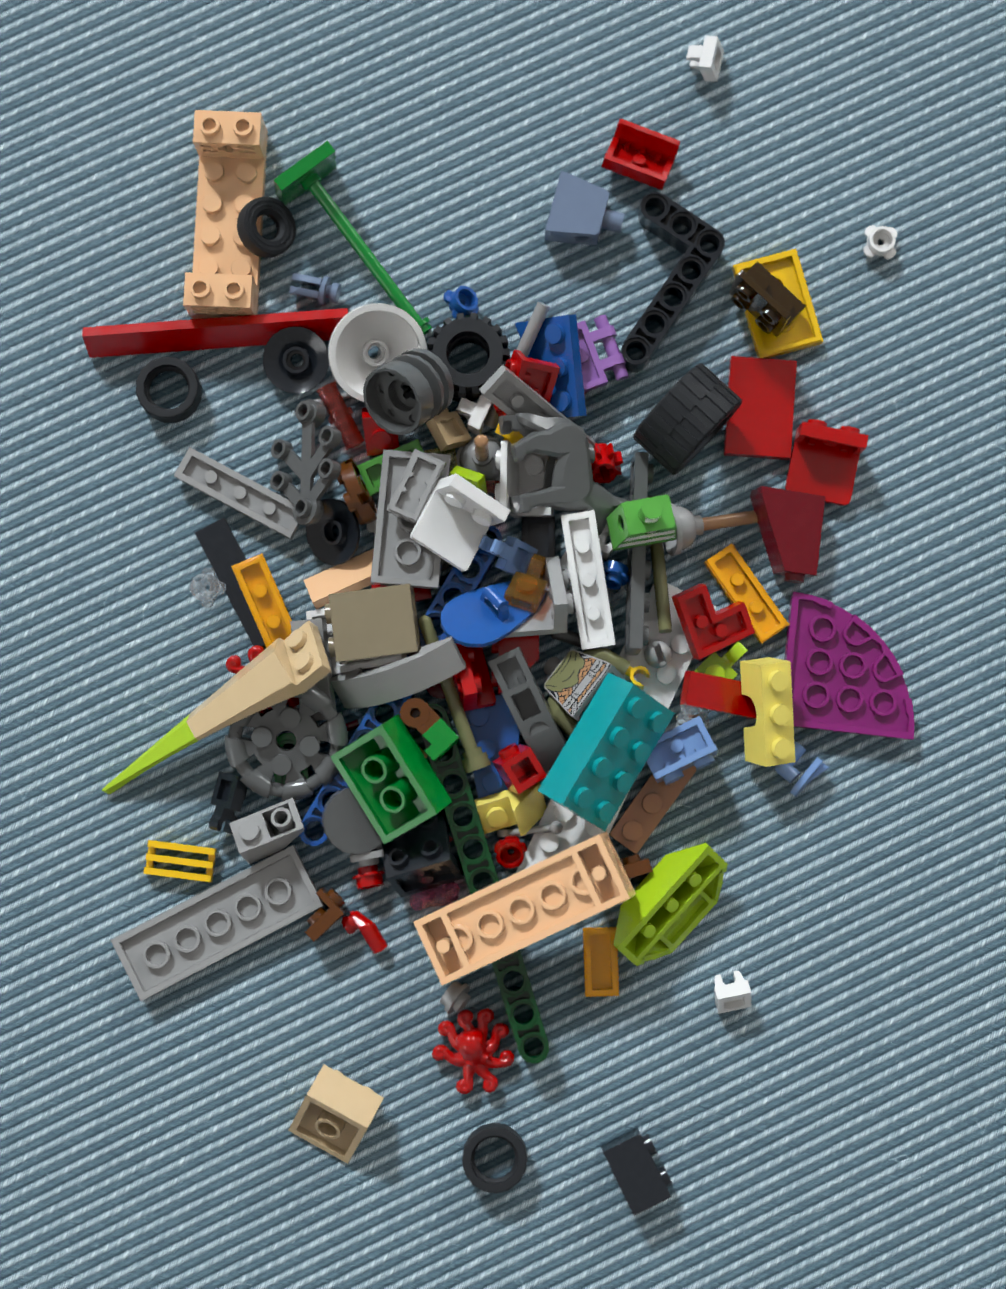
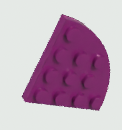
[784,592,915,740]

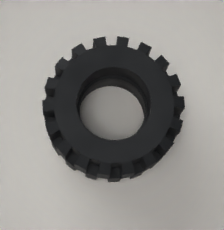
[427,313,510,402]

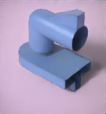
[775,741,829,797]

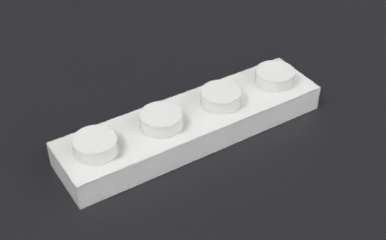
[561,510,616,650]

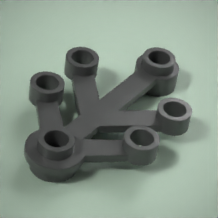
[270,399,342,526]

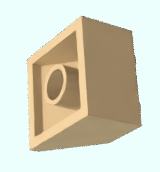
[288,1065,384,1164]

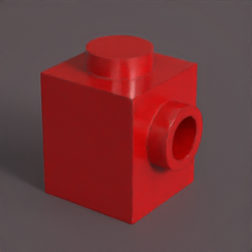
[492,743,547,794]

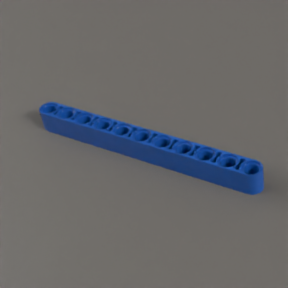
[299,526,502,846]

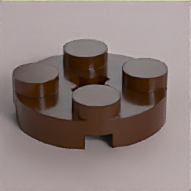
[337,458,378,526]

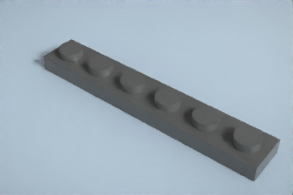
[624,451,654,656]

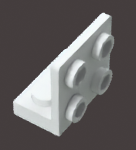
[495,440,554,518]
[410,474,511,572]

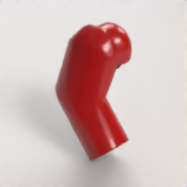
[341,911,388,954]

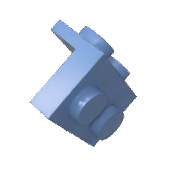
[647,716,718,785]

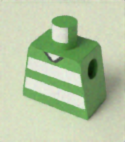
[606,495,676,551]

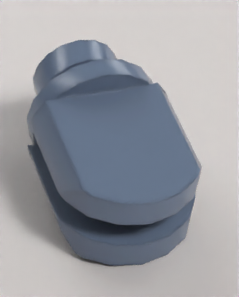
[289,273,341,306]

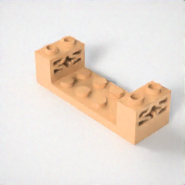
[183,110,268,319]
[413,831,636,985]

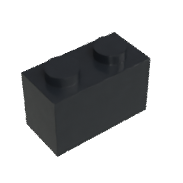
[601,1128,672,1216]

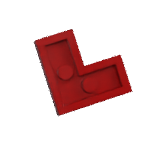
[671,583,755,660]

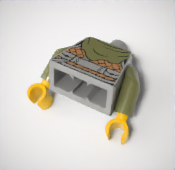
[544,648,650,737]

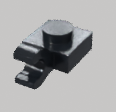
[209,771,247,834]

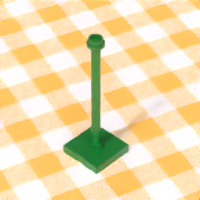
[274,140,432,335]

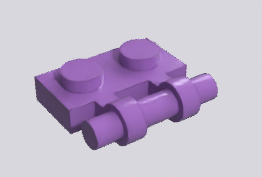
[577,315,629,393]

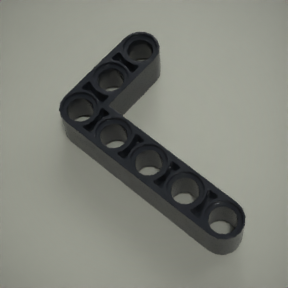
[620,192,725,372]

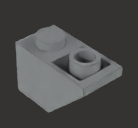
[229,798,305,864]

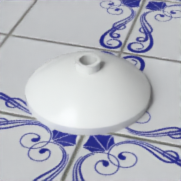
[328,303,427,402]

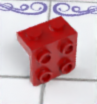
[785,419,869,506]

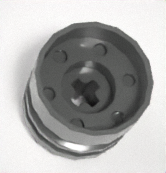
[363,348,454,435]

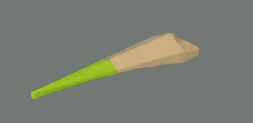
[102,620,331,794]

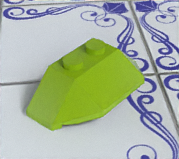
[613,843,728,966]

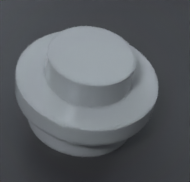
[440,981,471,1014]

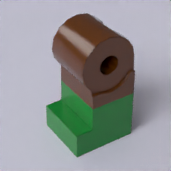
[400,698,460,763]

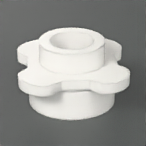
[863,225,897,259]

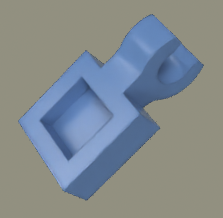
[478,535,538,580]

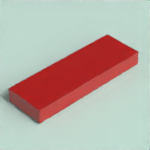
[680,671,756,719]

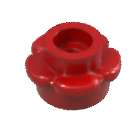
[494,836,527,868]
[352,865,385,890]

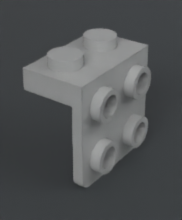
[505,556,574,638]

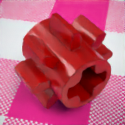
[591,443,624,484]

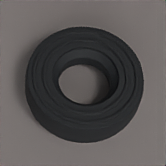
[237,197,296,258]

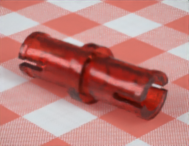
[316,381,365,450]

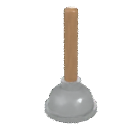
[456,434,501,487]
[663,503,758,556]

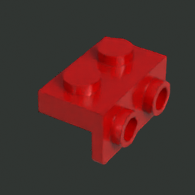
[601,119,681,190]

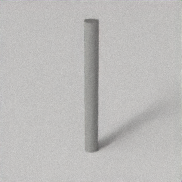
[483,302,550,428]

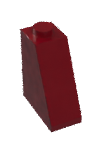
[750,486,825,583]

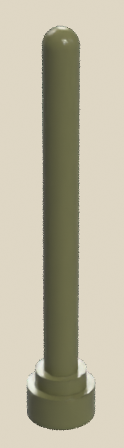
[418,615,491,773]

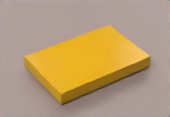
[732,248,823,359]

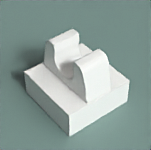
[686,36,724,82]
[456,394,493,435]
[714,971,751,1014]

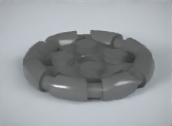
[225,686,348,801]

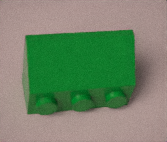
[330,715,453,844]

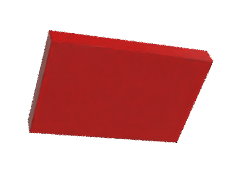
[723,356,797,460]

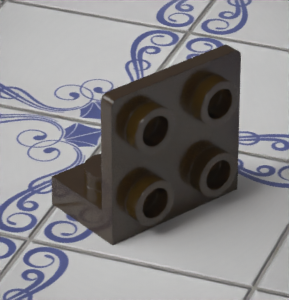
[729,261,806,337]

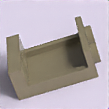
[324,583,421,665]

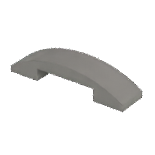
[330,637,466,709]

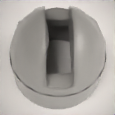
[644,641,672,668]

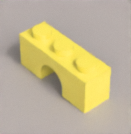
[740,657,795,767]

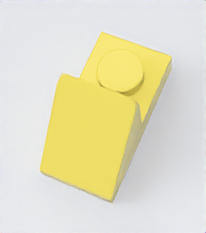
[474,782,547,836]

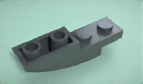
[488,647,567,774]

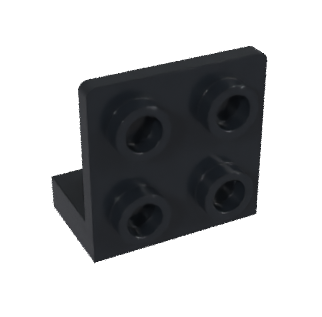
[382,809,464,897]

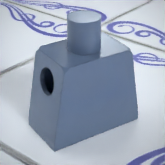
[544,171,625,245]

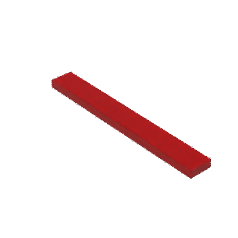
[82,308,349,358]

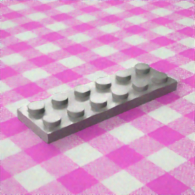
[110,845,324,1001]

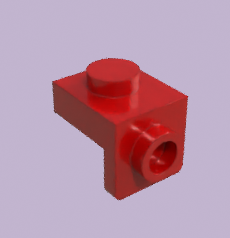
[362,407,400,456]

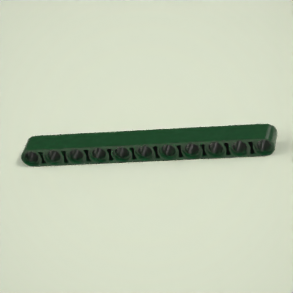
[422,704,549,1064]

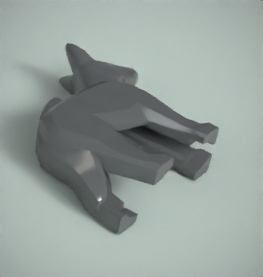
[498,413,629,535]

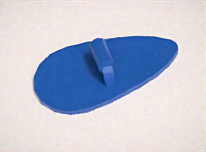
[441,580,547,647]

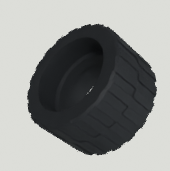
[633,363,742,475]

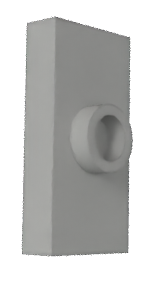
[386,449,446,525]

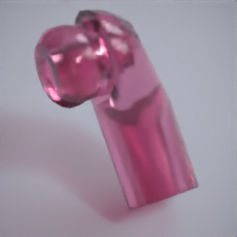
[409,882,460,911]

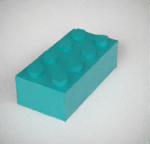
[538,672,675,831]

